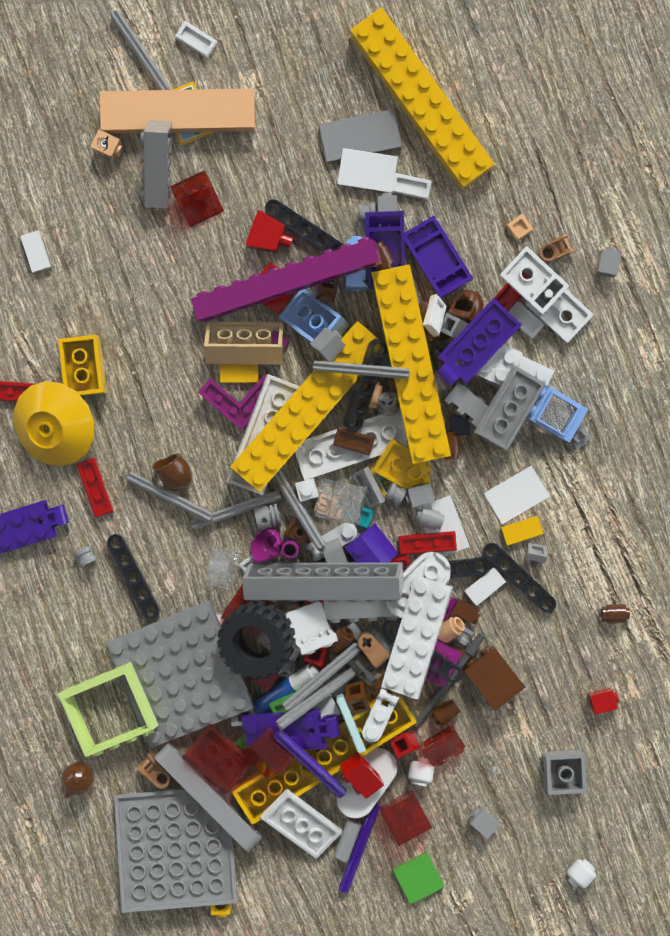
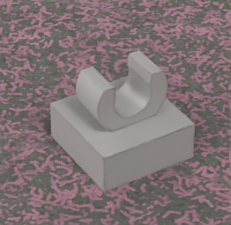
[570,424,592,450]
[527,543,547,567]

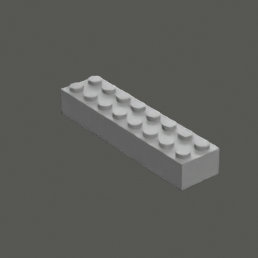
[242,562,404,602]

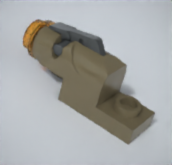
[347,641,384,691]

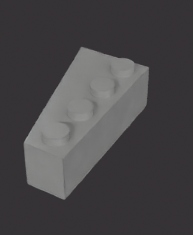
[140,120,172,208]
[442,382,502,449]

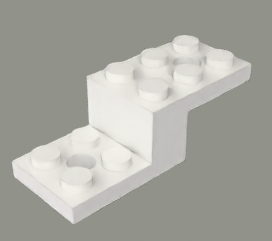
[499,246,594,343]
[456,345,554,388]

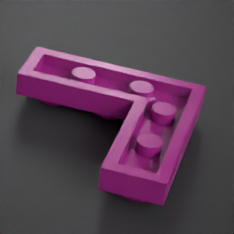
[198,374,266,430]

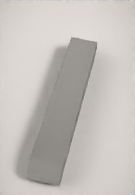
[155,743,262,852]

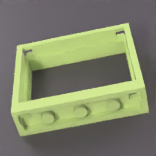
[58,662,158,757]

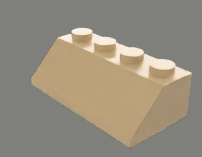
[204,321,283,365]

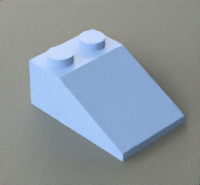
[279,289,350,343]

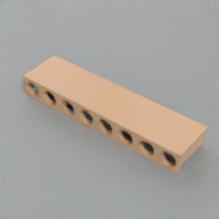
[100,89,255,134]

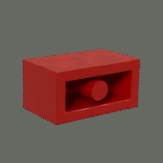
[340,752,384,799]

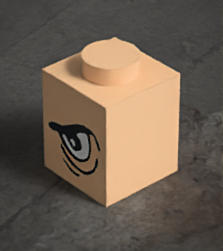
[90,130,123,160]

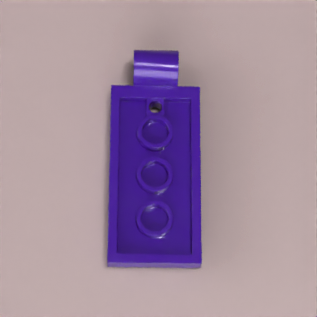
[435,298,522,387]
[0,500,70,554]
[242,709,340,754]

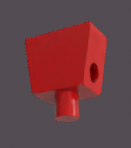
[245,210,293,253]

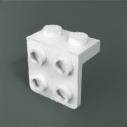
[285,601,338,655]

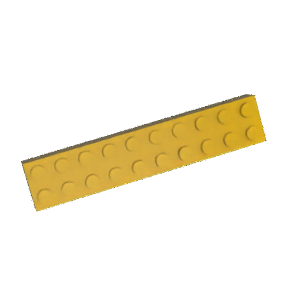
[350,7,495,191]
[371,264,451,464]
[229,321,381,493]
[232,690,417,825]

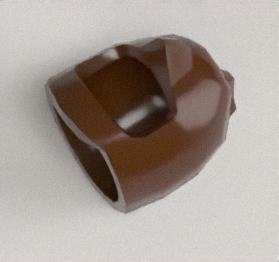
[447,290,484,324]
[152,453,192,491]
[61,762,94,798]

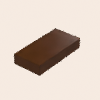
[333,427,375,456]

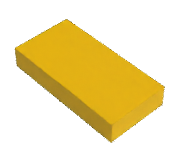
[220,364,259,383]
[501,516,544,546]

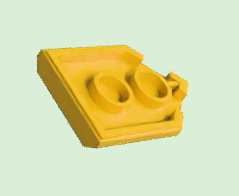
[372,439,431,489]

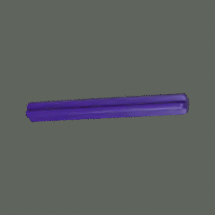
[273,729,347,798]
[339,803,380,893]

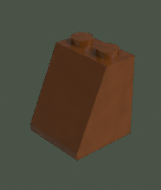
[463,646,526,711]

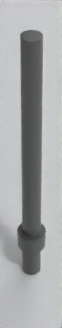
[414,632,486,728]

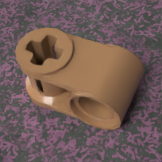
[537,233,576,264]
[357,632,391,669]
[136,752,173,788]

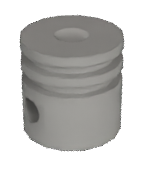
[254,503,282,531]

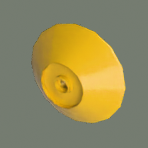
[14,381,94,466]

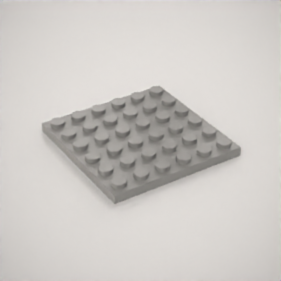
[106,600,255,748]
[114,785,238,913]

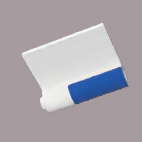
[253,664,341,731]

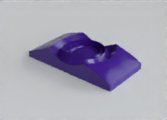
[365,210,405,289]
[404,216,473,299]

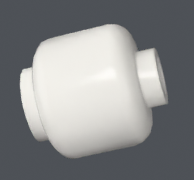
[408,757,434,787]
[567,859,596,888]

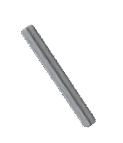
[110,10,170,90]
[313,361,410,379]
[273,469,326,550]
[126,472,213,522]
[190,490,282,530]
[282,643,361,712]
[276,667,356,730]

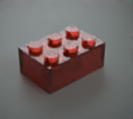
[182,724,254,793]

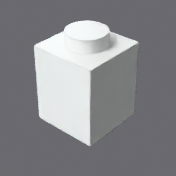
[295,478,319,502]

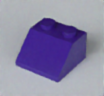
[345,523,399,563]

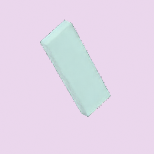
[336,694,366,753]

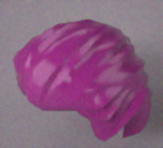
[250,529,283,563]

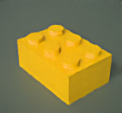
[58,335,107,396]

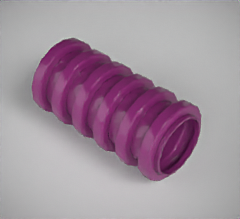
[281,540,300,559]

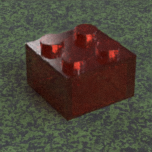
[380,789,432,846]

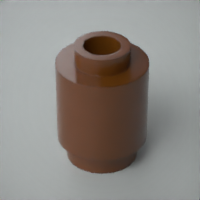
[375,241,394,270]
[443,431,461,459]
[601,604,630,624]
[327,627,354,655]
[431,699,461,726]

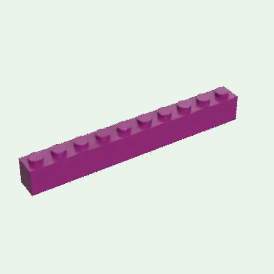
[191,237,382,322]

